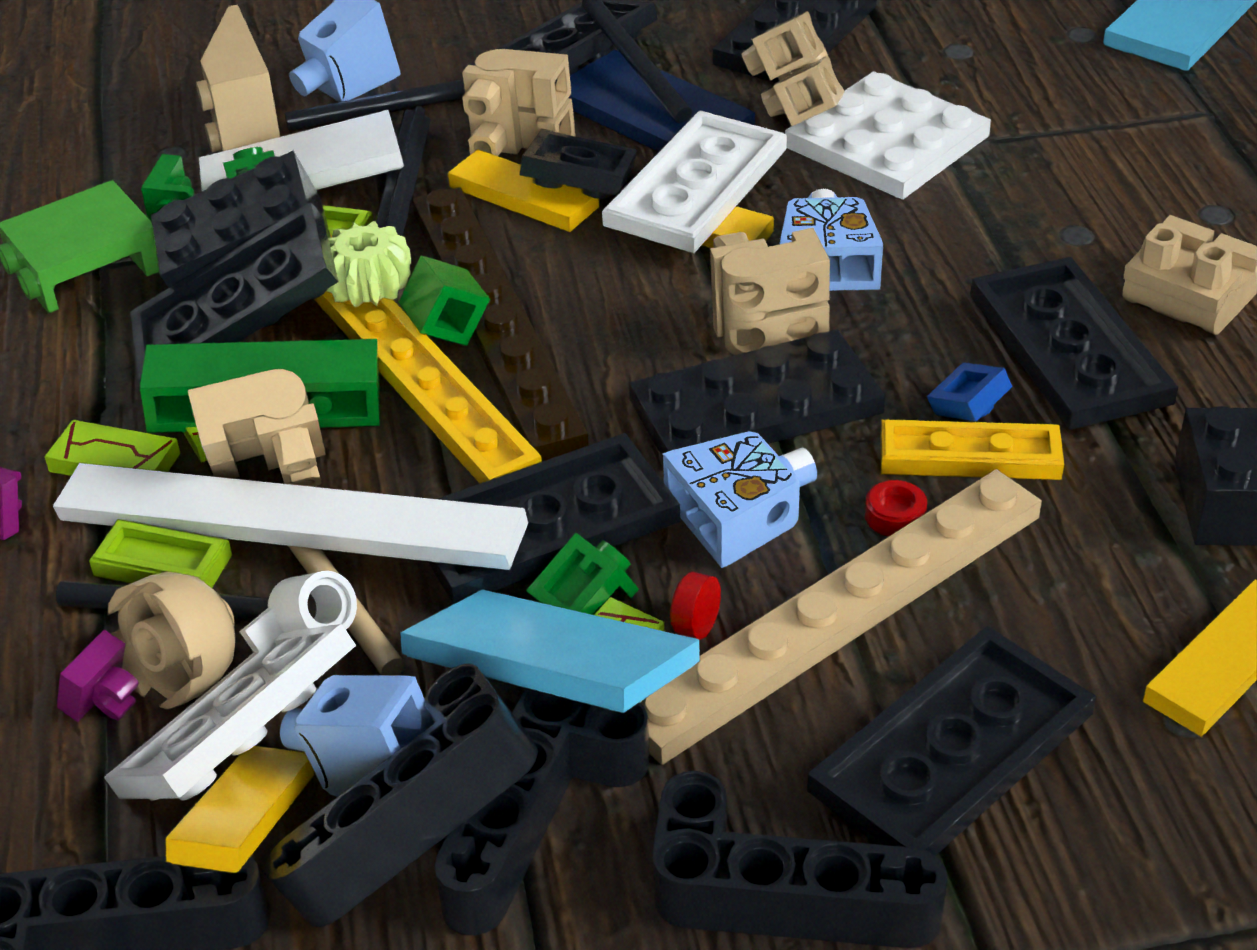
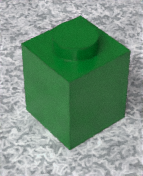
[399,255,490,346]

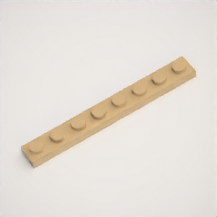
[640,469,1042,765]

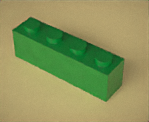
[140,339,380,433]

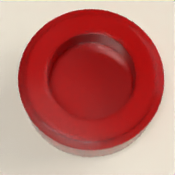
[865,480,927,537]
[670,571,721,640]

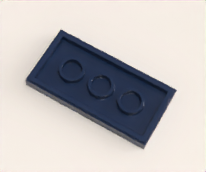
[569,49,755,152]

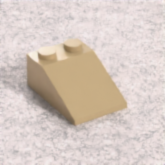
[196,4,280,153]

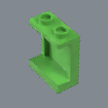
[0,180,159,314]

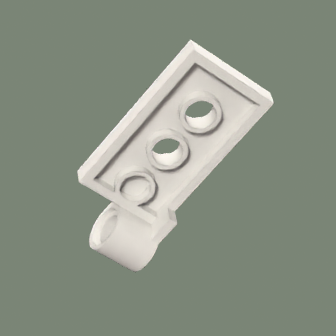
[104,571,357,801]

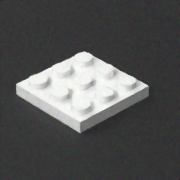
[785,71,991,200]

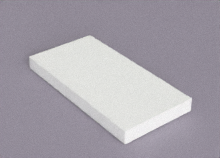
[199,110,404,192]
[602,111,787,253]

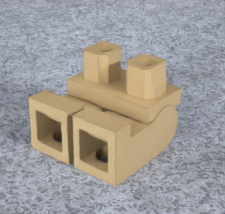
[742,11,845,126]
[462,49,575,156]
[1122,215,1257,335]
[710,228,830,355]
[187,369,326,487]

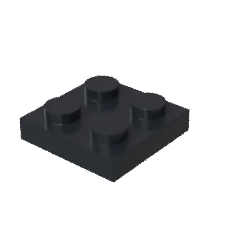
[520,129,637,199]

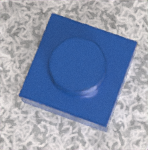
[927,362,1013,422]

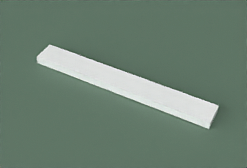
[53,463,528,570]

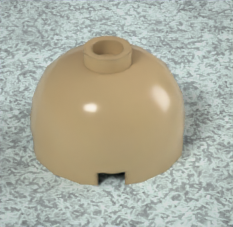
[108,571,235,709]

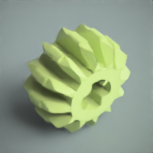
[327,221,411,307]

